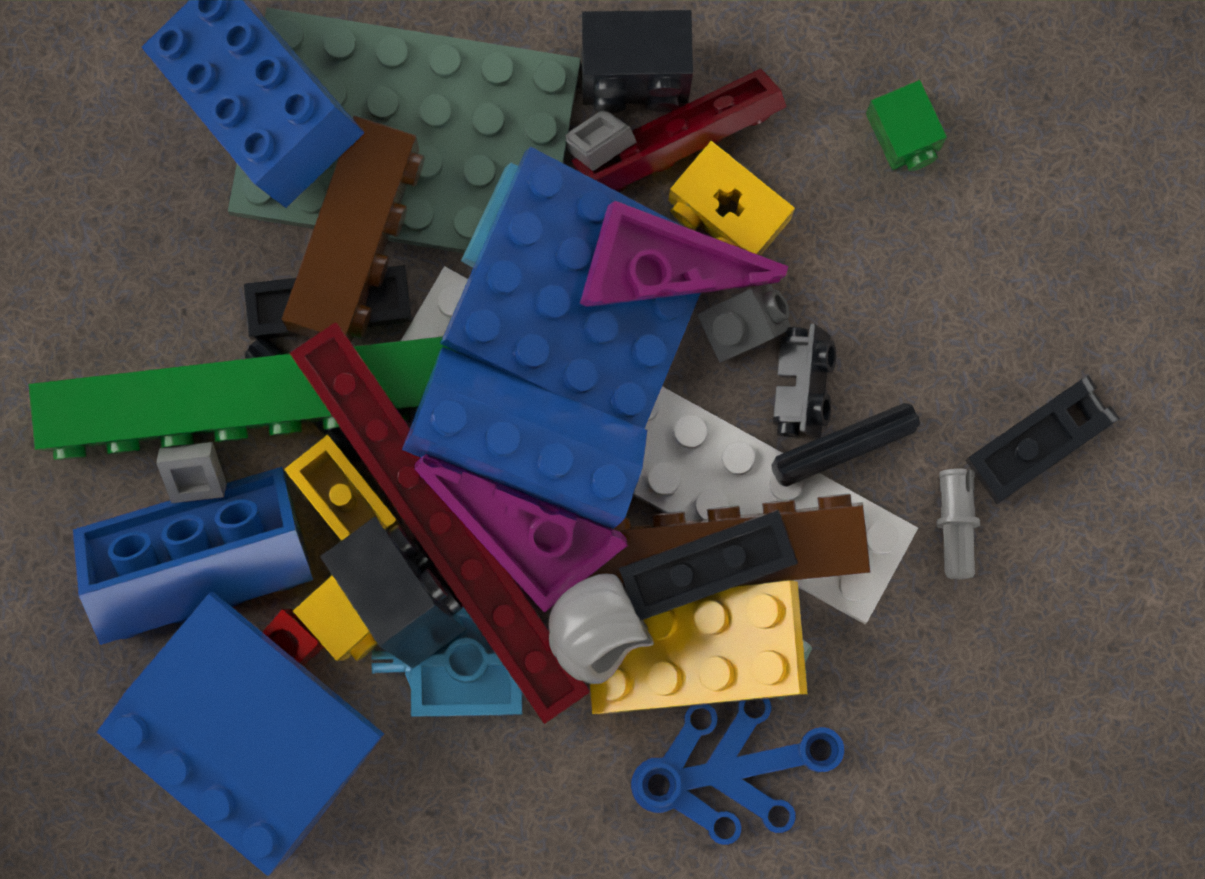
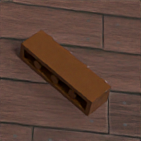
[281,116,425,344]

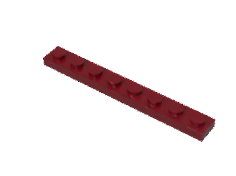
[289,322,590,724]

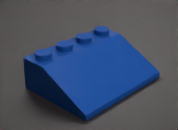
[97,592,384,876]

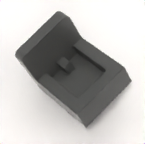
[697,284,791,363]

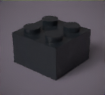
[582,10,693,113]
[320,516,466,668]

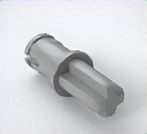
[936,469,980,580]

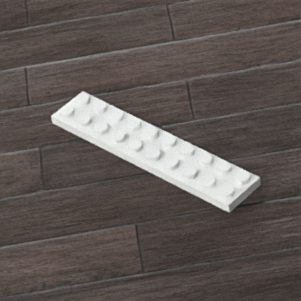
[401,266,918,624]

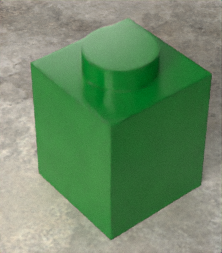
[866,80,947,171]

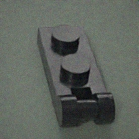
[965,375,1120,504]

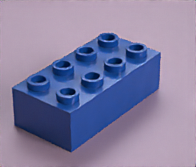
[141,0,365,208]

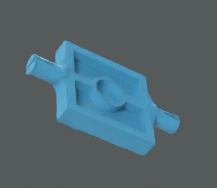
[372,607,523,717]

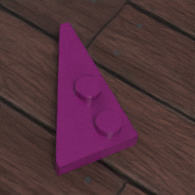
[580,201,788,307]
[415,454,627,612]

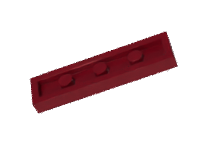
[571,68,786,193]

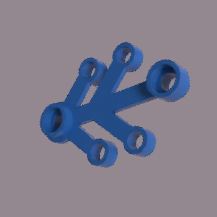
[631,698,844,845]

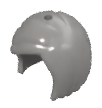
[549,573,654,684]

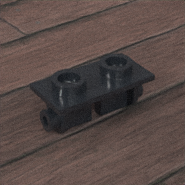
[773,324,836,440]

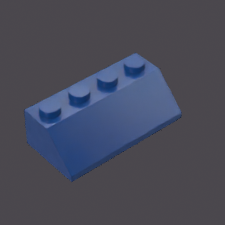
[402,347,648,529]
[73,466,314,645]

